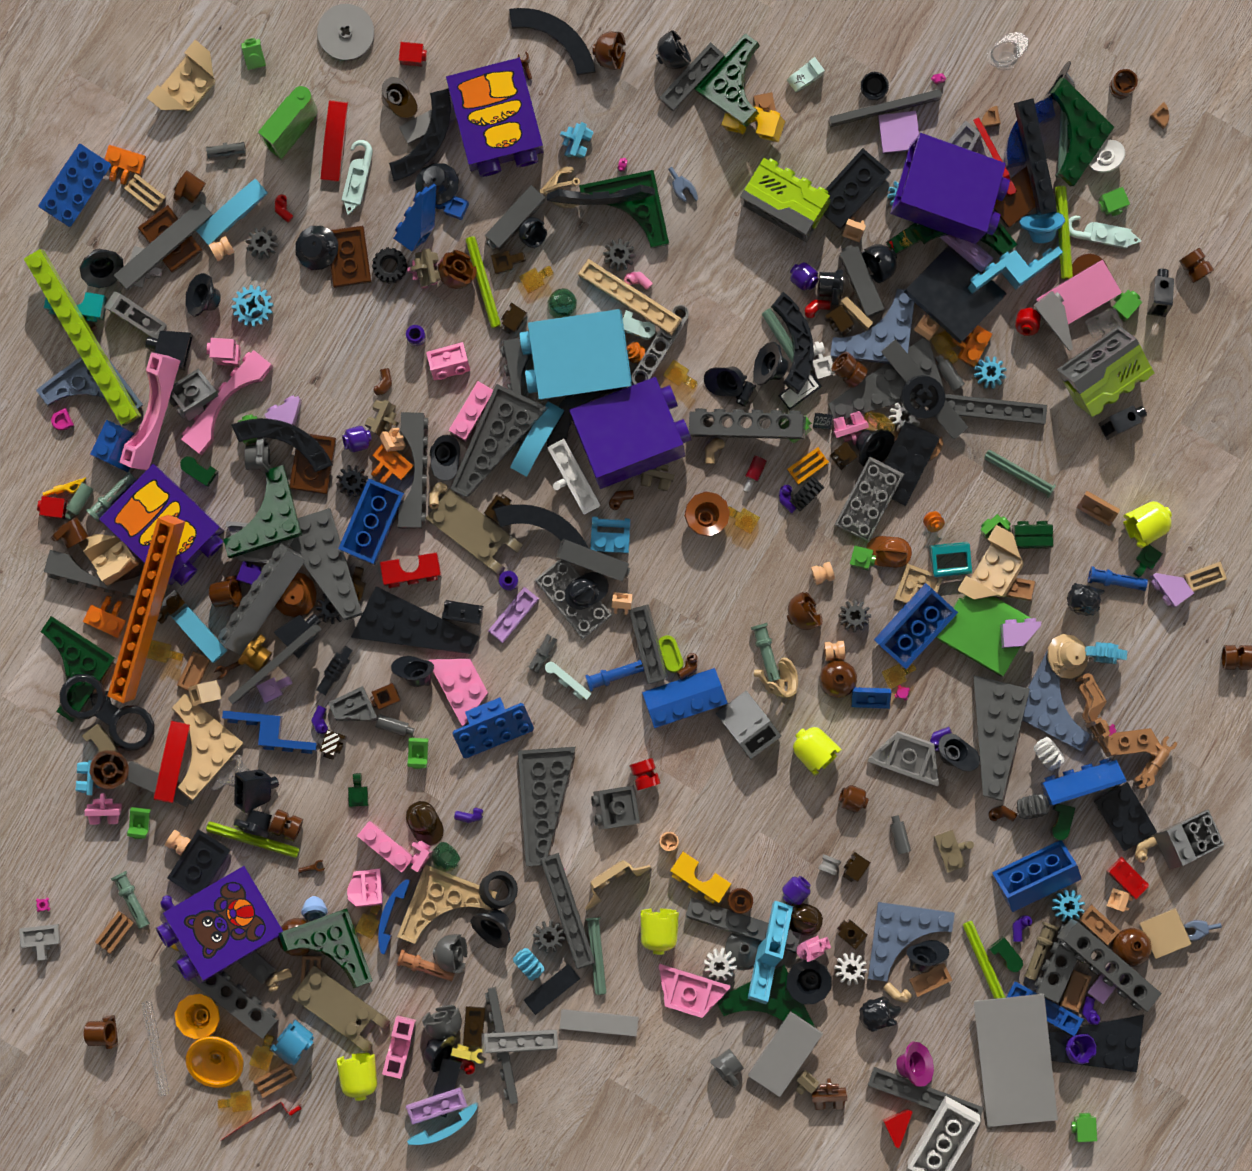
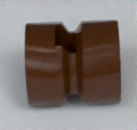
[1109,69,1138,99]
[1179,248,1214,283]
[831,352,868,388]
[1222,645,1252,670]
[269,809,304,842]
[728,888,753,913]

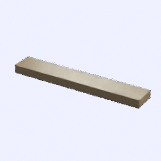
[578,259,682,336]

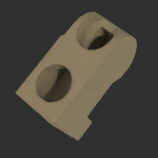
[82,723,118,752]

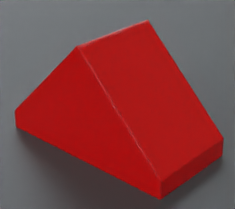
[883,1108,912,1148]

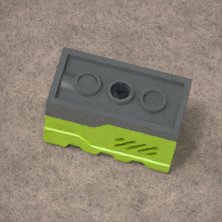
[740,158,830,243]
[1057,326,1155,417]

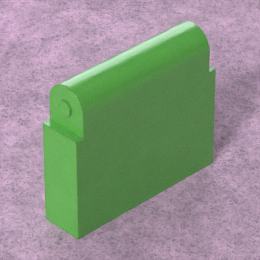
[258,86,318,160]
[935,595,1031,677]

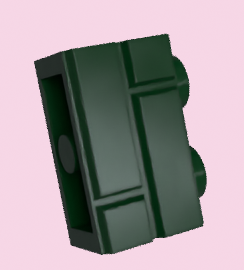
[1012,521,1054,549]

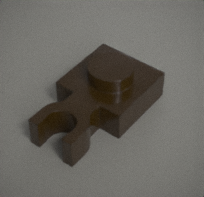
[157,590,188,624]

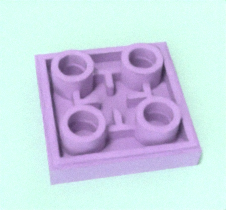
[878,111,919,154]

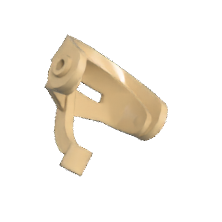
[539,167,580,208]
[754,658,798,700]

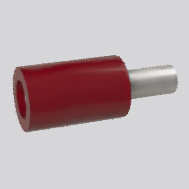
[743,455,767,493]

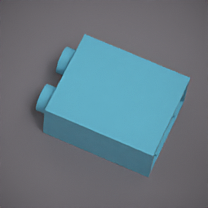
[520,309,632,399]

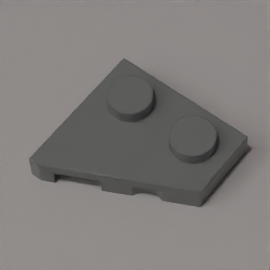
[328,686,378,721]

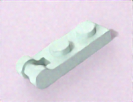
[545,662,591,700]

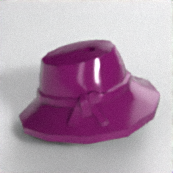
[896,1041,934,1087]

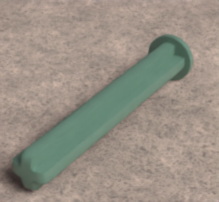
[1055,109,1070,178]
[762,308,812,371]
[984,450,1056,498]
[585,917,607,995]

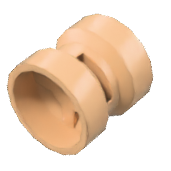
[209,236,235,261]
[811,562,835,585]
[824,641,845,661]
[165,830,191,856]
[659,832,679,851]

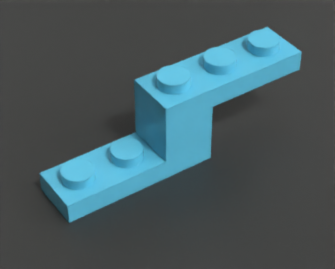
[968,246,1063,294]
[748,901,793,1004]

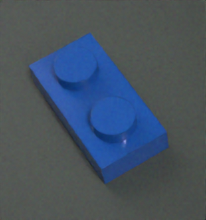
[851,687,891,709]

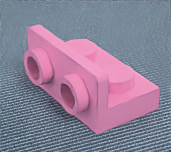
[426,342,470,380]
[410,841,433,872]

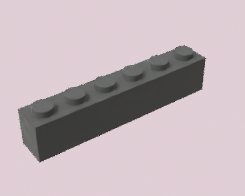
[217,544,305,655]

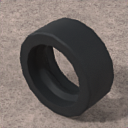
[479,870,518,909]

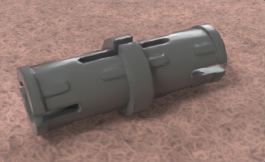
[206,142,246,159]
[528,634,557,673]

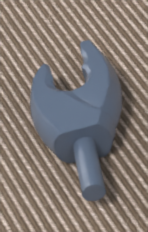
[668,167,698,202]
[1184,920,1222,941]

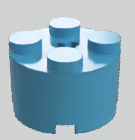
[270,1019,314,1066]

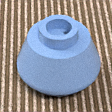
[301,896,328,921]

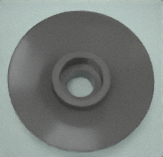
[725,933,761,967]

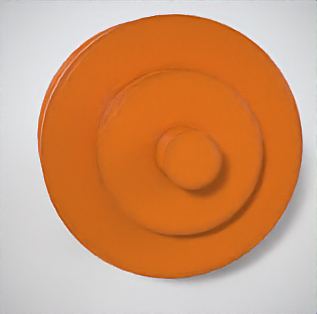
[627,342,645,363]
[923,511,945,532]

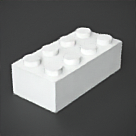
[907,1096,981,1171]

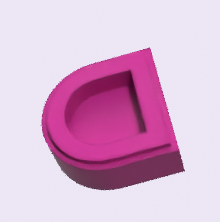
[51,408,74,431]

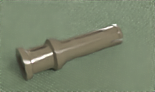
[1024,921,1059,981]

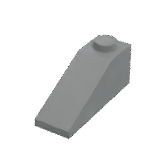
[104,291,167,339]
[1033,291,1073,351]

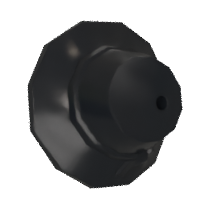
[415,163,459,205]
[295,226,338,270]
[79,248,124,288]
[185,273,221,317]
[753,342,788,385]
[856,428,895,467]
[470,909,511,948]
[786,960,832,1004]

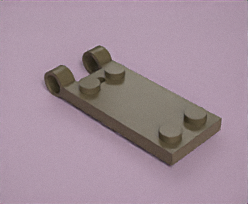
[426,488,523,576]
[291,965,390,1053]

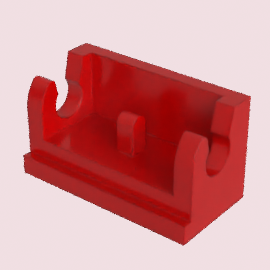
[1106,856,1149,899]

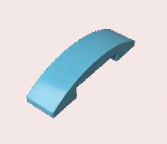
[510,401,564,477]
[407,1102,478,1145]

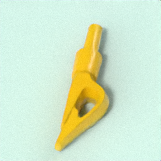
[42,477,86,496]

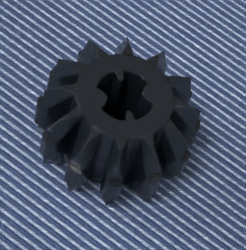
[336,465,368,497]
[316,594,342,624]

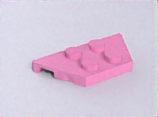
[429,659,488,727]
[659,964,731,1018]

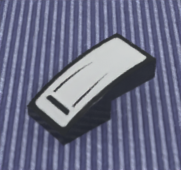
[778,371,822,411]

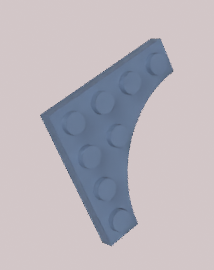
[830,289,915,364]
[36,354,144,410]
[1022,649,1091,752]
[867,902,955,982]

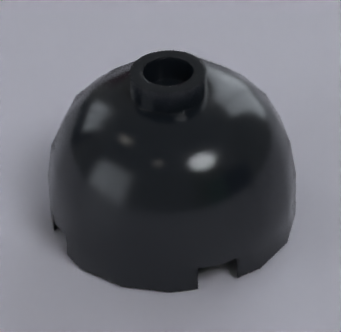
[656,30,691,69]
[861,244,897,283]

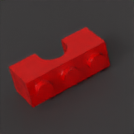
[380,552,442,589]

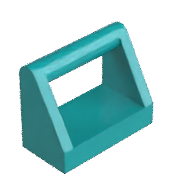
[929,542,972,577]

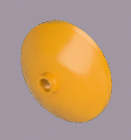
[186,1037,244,1088]

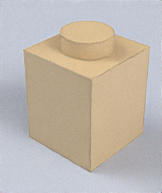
[188,680,221,706]

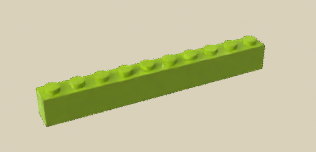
[24,249,141,426]

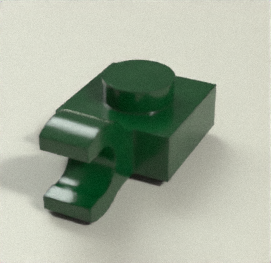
[1132,544,1163,578]
[348,773,369,807]

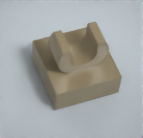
[796,1069,819,1095]

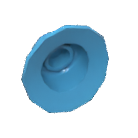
[1019,212,1065,243]

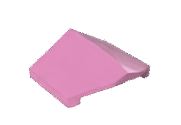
[347,869,383,908]

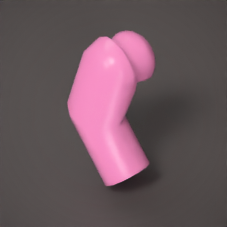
[624,272,653,290]

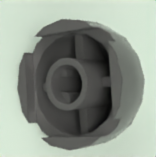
[433,934,468,973]
[422,1005,462,1041]

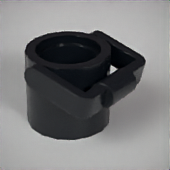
[819,269,843,306]
[234,810,272,838]

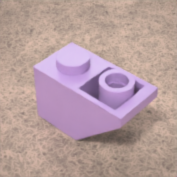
[264,395,302,425]
[1150,573,1194,608]
[1000,618,1041,648]

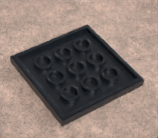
[904,245,1007,344]

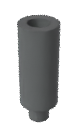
[935,354,965,392]
[375,714,415,737]
[890,815,911,855]

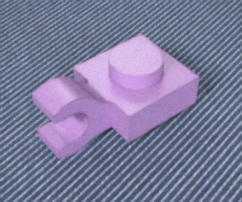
[257,676,292,703]

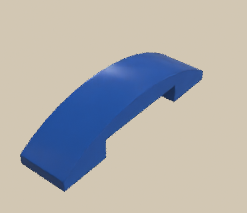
[378,879,411,954]
[1006,981,1084,1036]

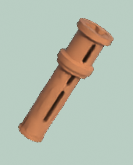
[396,949,455,982]

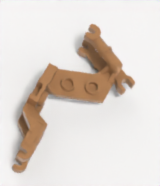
[1075,673,1177,789]

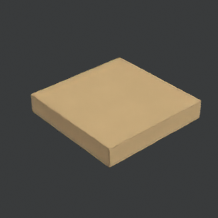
[1140,908,1192,959]

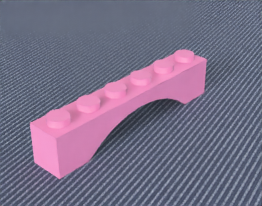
[181,350,273,456]
[120,352,180,470]

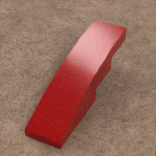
[320,100,348,181]
[154,721,190,804]

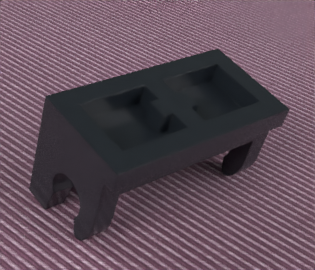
[442,600,484,625]

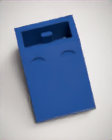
[393,184,436,252]

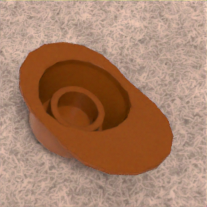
[866,536,912,568]

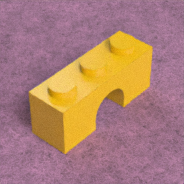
[721,106,785,143]
[670,851,731,904]

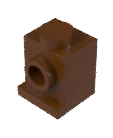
[370,683,401,710]

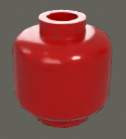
[1015,308,1041,336]

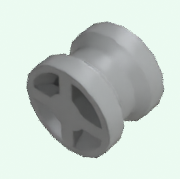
[818,854,841,875]

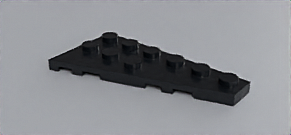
[350,586,479,654]
[1048,1014,1144,1072]

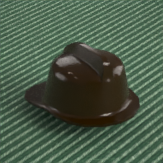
[381,77,418,119]
[406,801,444,846]
[784,902,823,936]

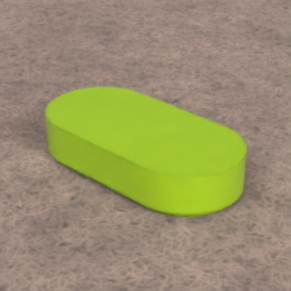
[658,635,683,673]

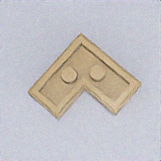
[894,564,943,604]

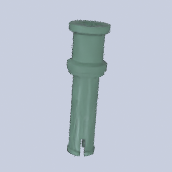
[86,472,137,522]
[751,623,781,682]
[111,871,150,929]

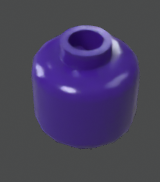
[790,262,819,291]
[342,426,372,453]
[782,876,811,905]

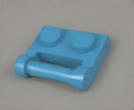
[591,517,630,553]

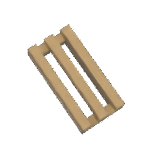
[124,174,166,213]
[840,297,873,331]
[1184,562,1227,592]

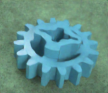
[232,285,274,327]
[1085,642,1128,664]

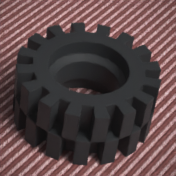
[372,247,407,284]
[789,477,824,511]

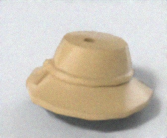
[1047,634,1088,679]

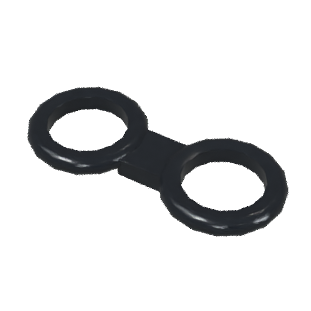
[59,674,155,751]

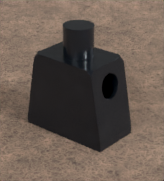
[1147,268,1174,317]
[145,331,193,371]
[1098,405,1147,440]
[274,613,322,660]
[234,769,279,813]

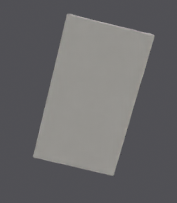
[974,993,1058,1127]

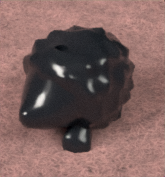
[1067,583,1105,616]
[859,996,901,1032]

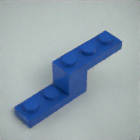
[222,711,318,754]

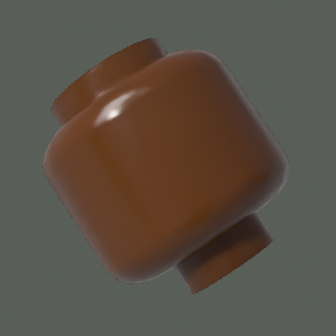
[839,785,869,813]

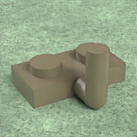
[934,830,974,873]

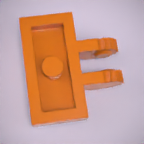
[104,145,146,185]
[952,325,992,367]
[371,443,414,485]
[83,596,126,638]

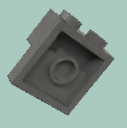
[169,368,219,421]
[591,785,640,830]

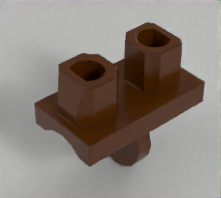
[811,1078,847,1110]

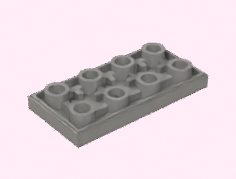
[835,457,904,542]
[535,559,612,639]
[748,1012,823,1097]

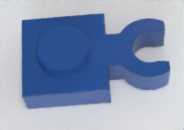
[435,196,469,220]

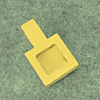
[451,1044,484,1064]

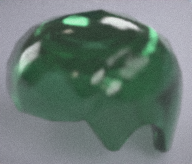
[547,288,577,318]
[432,842,460,872]

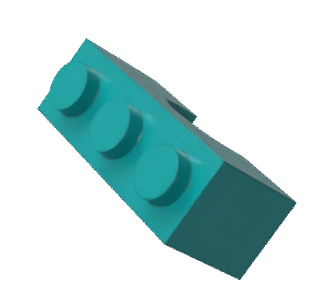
[44,290,107,322]

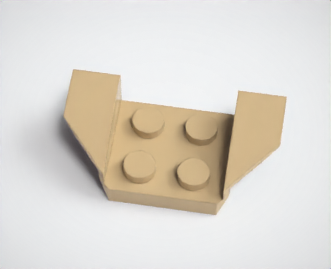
[147,40,215,112]
[957,525,1024,600]
[78,534,139,586]
[585,860,651,911]

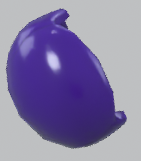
[1066,1034,1096,1064]

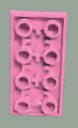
[1036,260,1122,324]

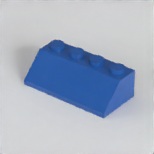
[338,478,405,565]
[874,583,958,669]
[642,668,728,729]
[1041,758,1127,805]
[992,840,1082,912]

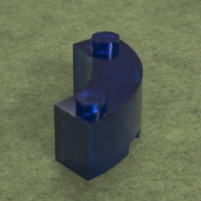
[1004,97,1056,169]

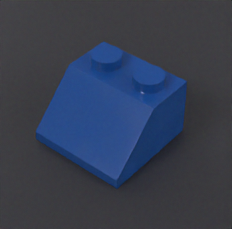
[90,420,135,473]

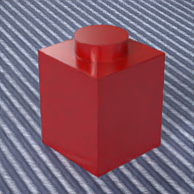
[399,42,427,67]
[37,496,68,519]

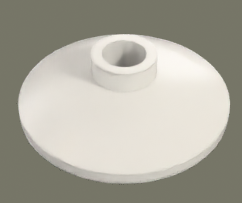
[1089,140,1125,173]

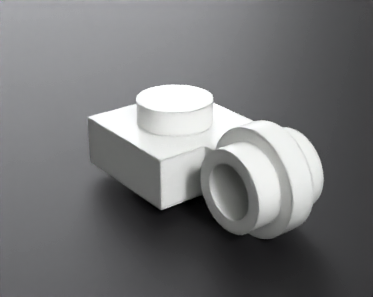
[812,341,835,379]

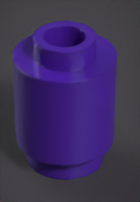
[406,325,426,346]
[499,571,519,591]

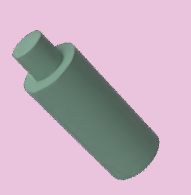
[65,483,94,520]

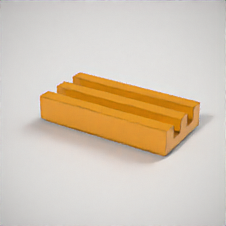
[787,447,829,485]

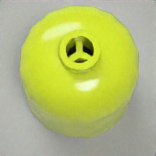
[1123,501,1172,548]
[793,727,842,776]
[641,908,679,955]
[336,1053,377,1101]

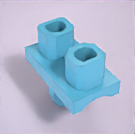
[560,122,594,158]
[75,760,101,795]

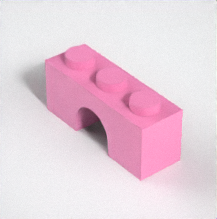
[207,338,241,366]
[449,381,493,442]
[357,821,414,873]
[382,1015,416,1079]

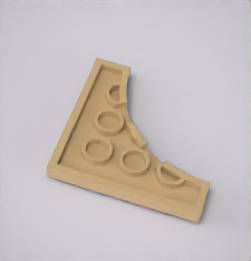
[172,694,243,801]
[397,864,497,944]

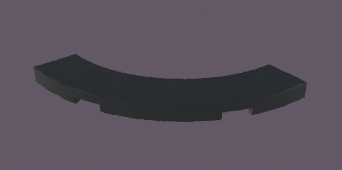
[509,8,596,75]
[389,88,451,181]
[547,184,655,205]
[771,292,814,394]
[547,388,622,449]
[231,418,333,472]
[494,504,588,548]

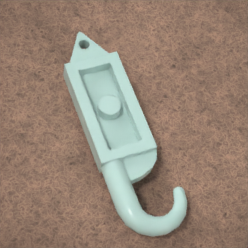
[342,140,373,215]
[1069,216,1141,249]

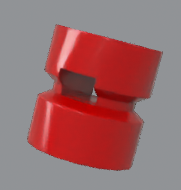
[629,758,661,791]

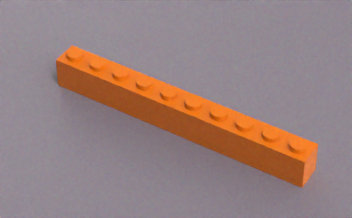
[107,515,185,703]

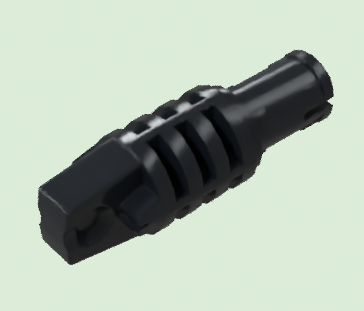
[316,646,353,696]

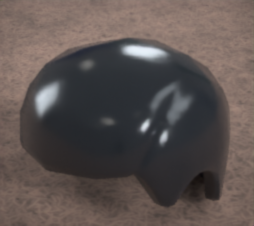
[861,71,889,101]
[519,217,547,249]

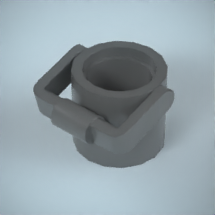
[245,438,270,473]
[710,1048,744,1088]

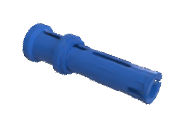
[1088,566,1148,591]
[585,660,644,692]

